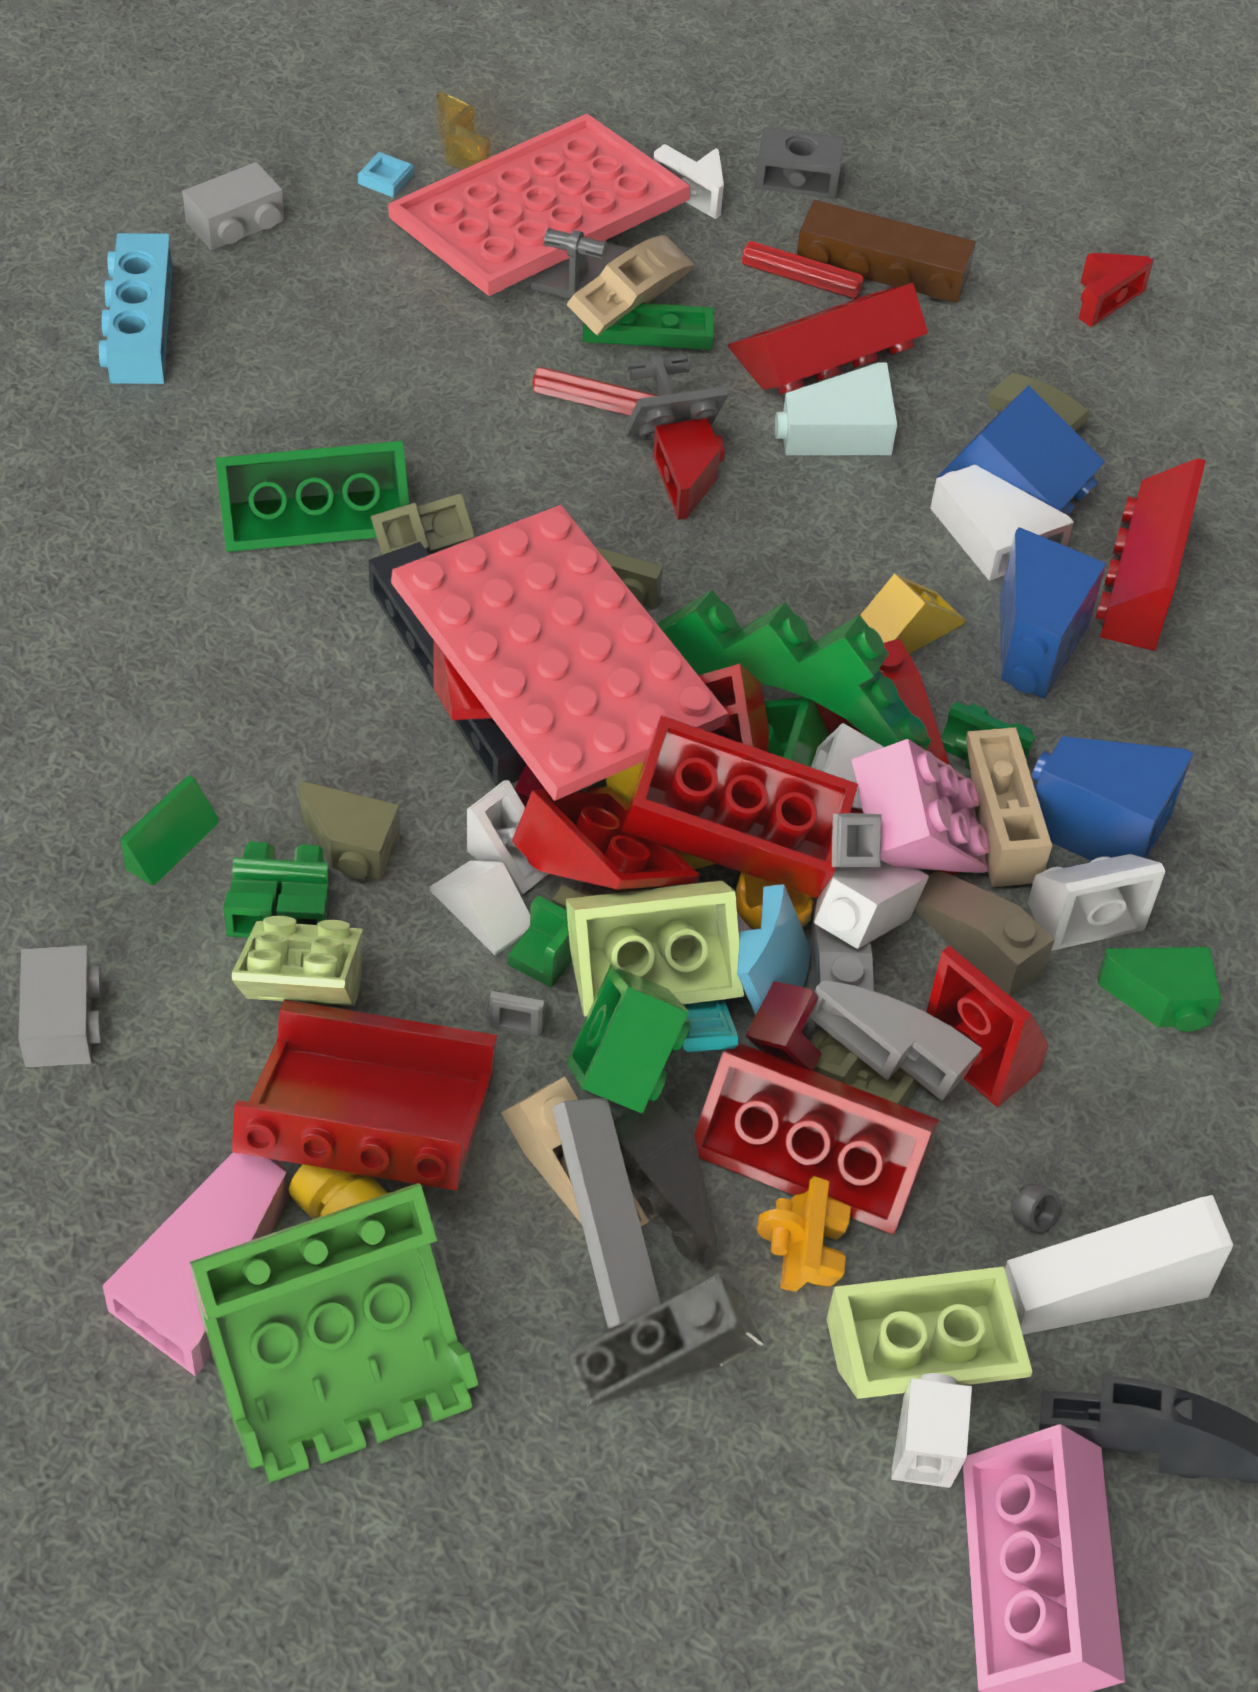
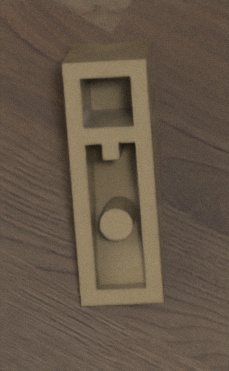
[914,870,1055,997]

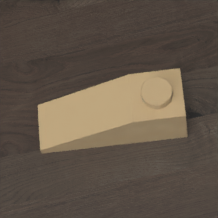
[966,727,1052,887]

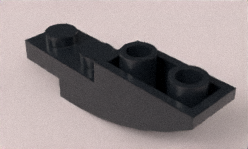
[1039,1375,1258,1483]

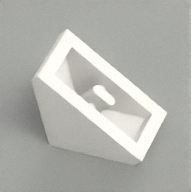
[467,780,549,894]
[430,861,530,956]

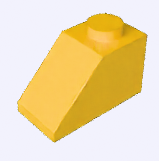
[861,573,966,654]

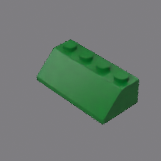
[215,441,409,552]

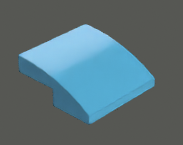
[737,884,811,1015]

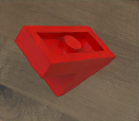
[1078,252,1154,327]

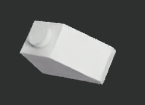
[891,1373,972,1488]

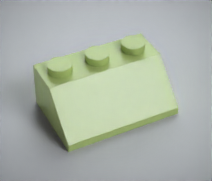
[566,881,744,1016]
[827,1266,1033,1399]

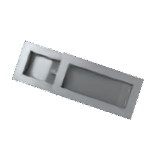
[809,980,982,1101]

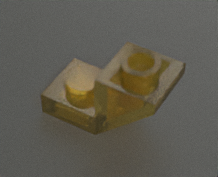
[436,92,489,170]

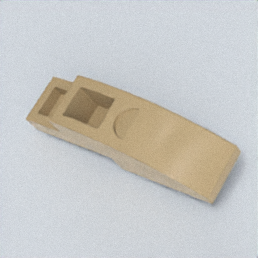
[567,235,696,336]

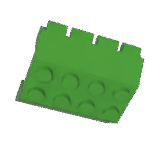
[190,1183,479,1483]

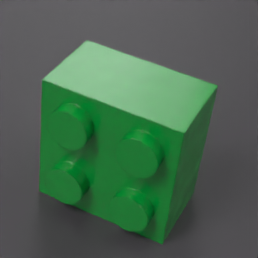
[566,964,690,1114]

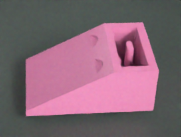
[852,739,990,873]

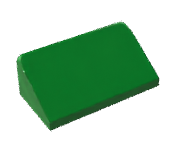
[120,775,219,885]

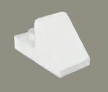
[654,144,724,219]

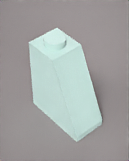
[775,363,897,455]

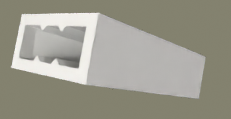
[1005,1195,1233,1335]

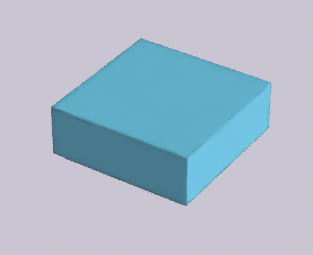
[357,152,414,198]

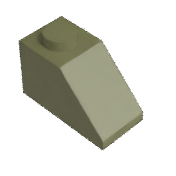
[298,781,400,881]

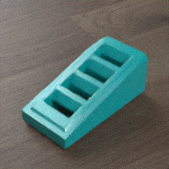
[681,999,738,1052]

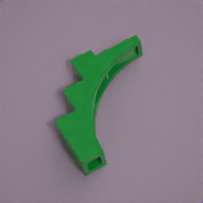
[657,589,932,750]

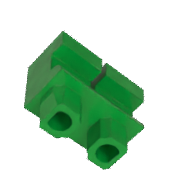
[223,841,330,938]

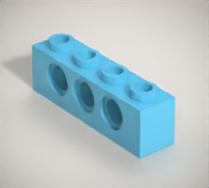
[99,233,173,384]

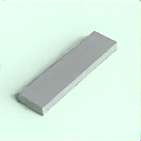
[552,1098,664,1329]

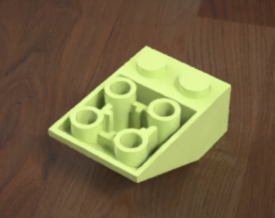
[232,916,363,1006]

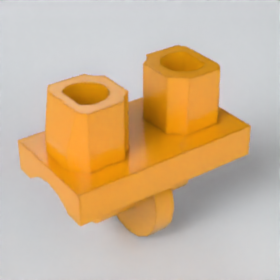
[756,1176,851,1292]

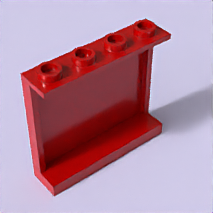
[232,999,498,1191]

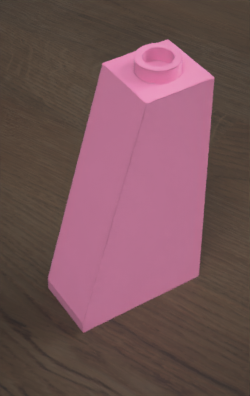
[102,1152,289,1376]

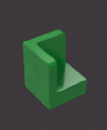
[507,896,572,988]

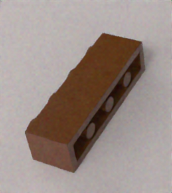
[797,200,976,303]

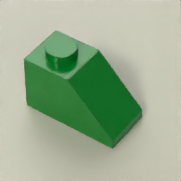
[1097,947,1221,1032]

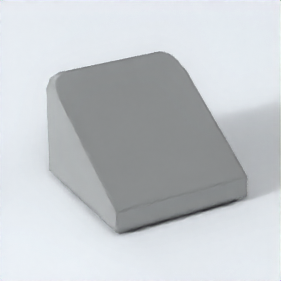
[832,813,881,867]
[489,991,549,1037]

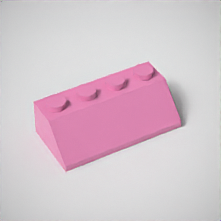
[963,1424,1125,1692]

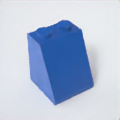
[937,385,1105,515]
[1000,527,1106,699]
[1031,736,1194,861]

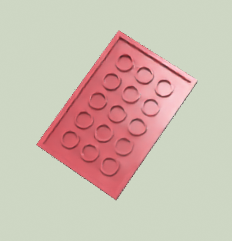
[388,114,690,296]
[391,505,728,801]

